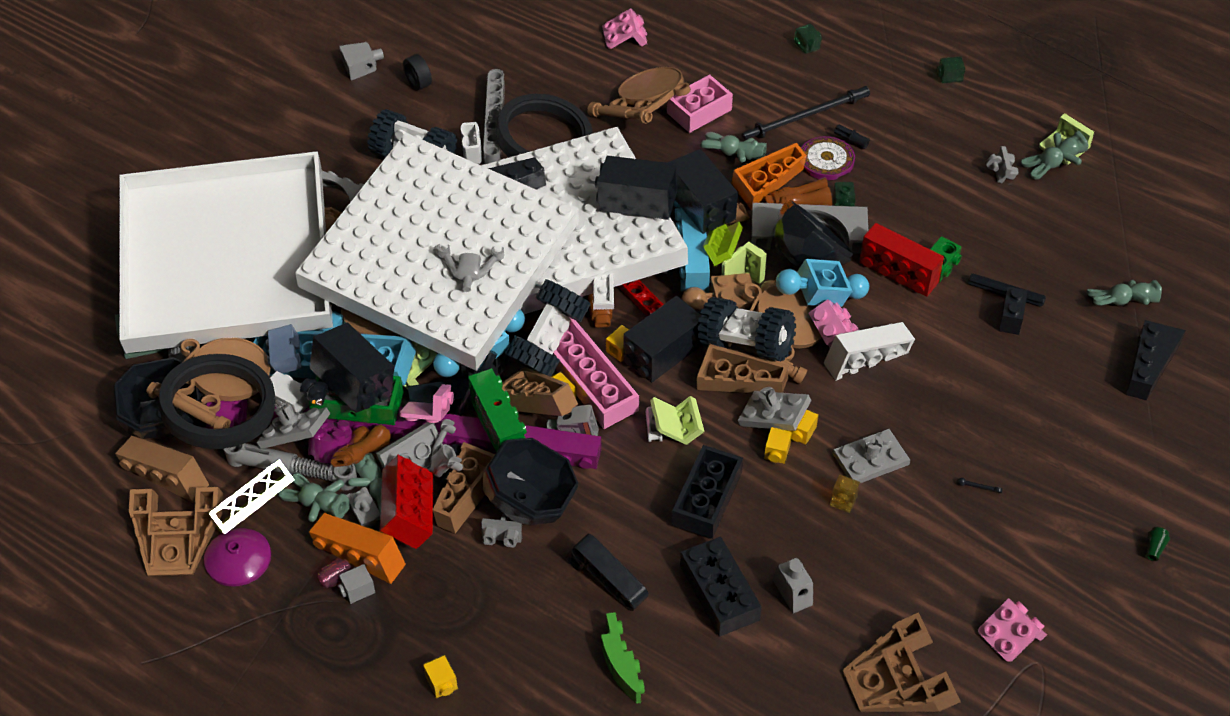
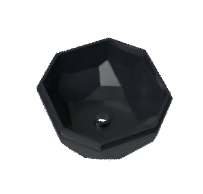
[775,200,853,268]
[114,357,202,439]
[483,438,578,526]

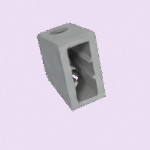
[339,42,384,80]
[773,558,813,613]

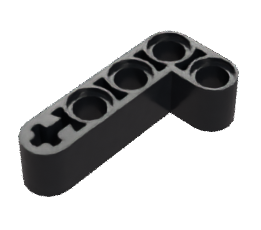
[567,534,649,611]

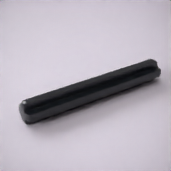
[968,273,1046,307]

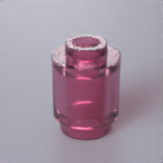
[317,557,352,589]

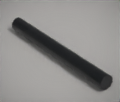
[453,350,498,416]

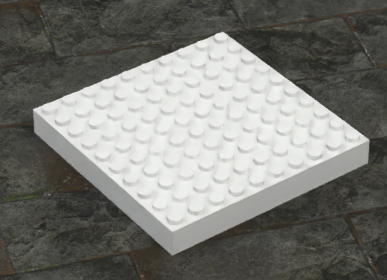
[481,127,688,314]
[295,133,579,371]
[120,151,333,353]

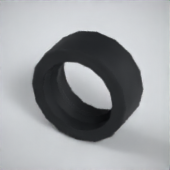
[403,54,432,90]

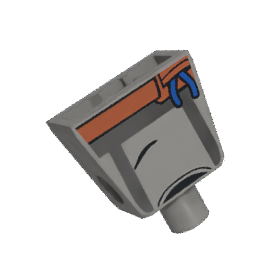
[547,405,599,436]

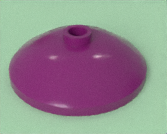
[204,528,271,587]

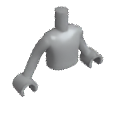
[437,244,504,292]
[428,419,463,477]

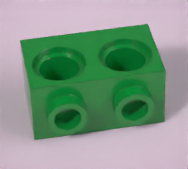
[930,236,962,283]

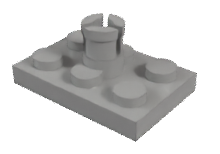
[738,387,811,431]
[257,402,330,449]
[376,422,443,469]
[833,429,910,486]

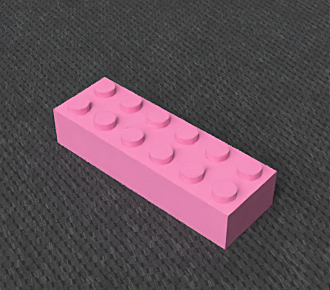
[552,318,639,429]

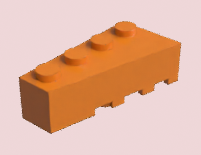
[731,143,807,210]
[309,513,406,584]

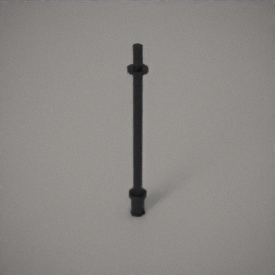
[742,86,870,140]

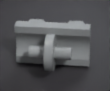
[986,146,1018,183]
[346,487,381,528]
[482,514,522,548]

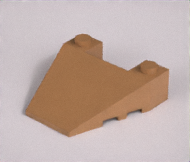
[129,487,223,576]
[843,612,961,712]

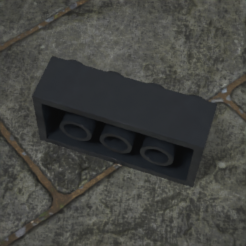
[672,445,743,539]
[680,536,762,637]

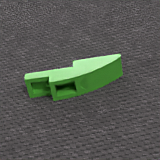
[601,612,645,704]

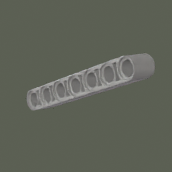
[483,69,505,164]

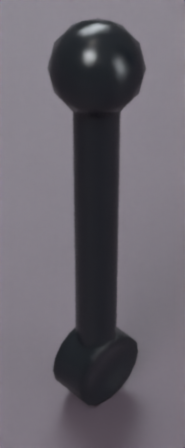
[957,477,1003,493]

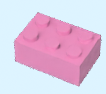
[667,75,733,133]

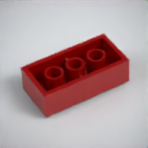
[859,223,944,297]
[380,454,433,549]

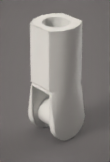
[645,407,662,442]

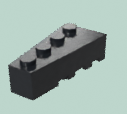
[488,157,546,190]
[1126,320,1186,400]

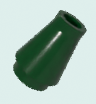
[1145,527,1170,561]

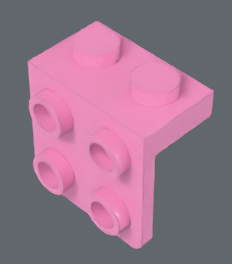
[602,8,647,49]
[809,299,859,347]
[400,384,454,423]
[978,598,1047,662]

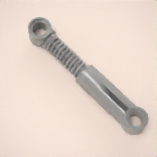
[224,443,357,490]

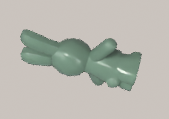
[1021,131,1088,180]
[700,132,767,163]
[1087,280,1162,306]
[348,453,382,514]
[279,473,350,522]

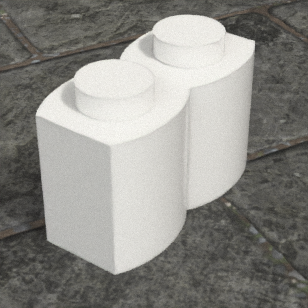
[461,122,482,164]

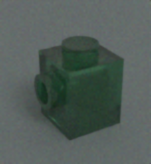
[794,23,822,54]
[936,57,966,83]
[833,182,856,207]

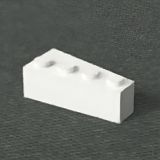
[824,322,915,381]

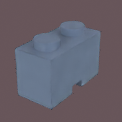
[266,324,302,374]

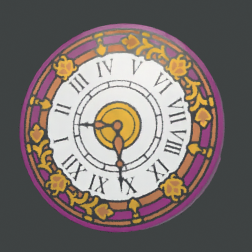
[801,137,855,180]

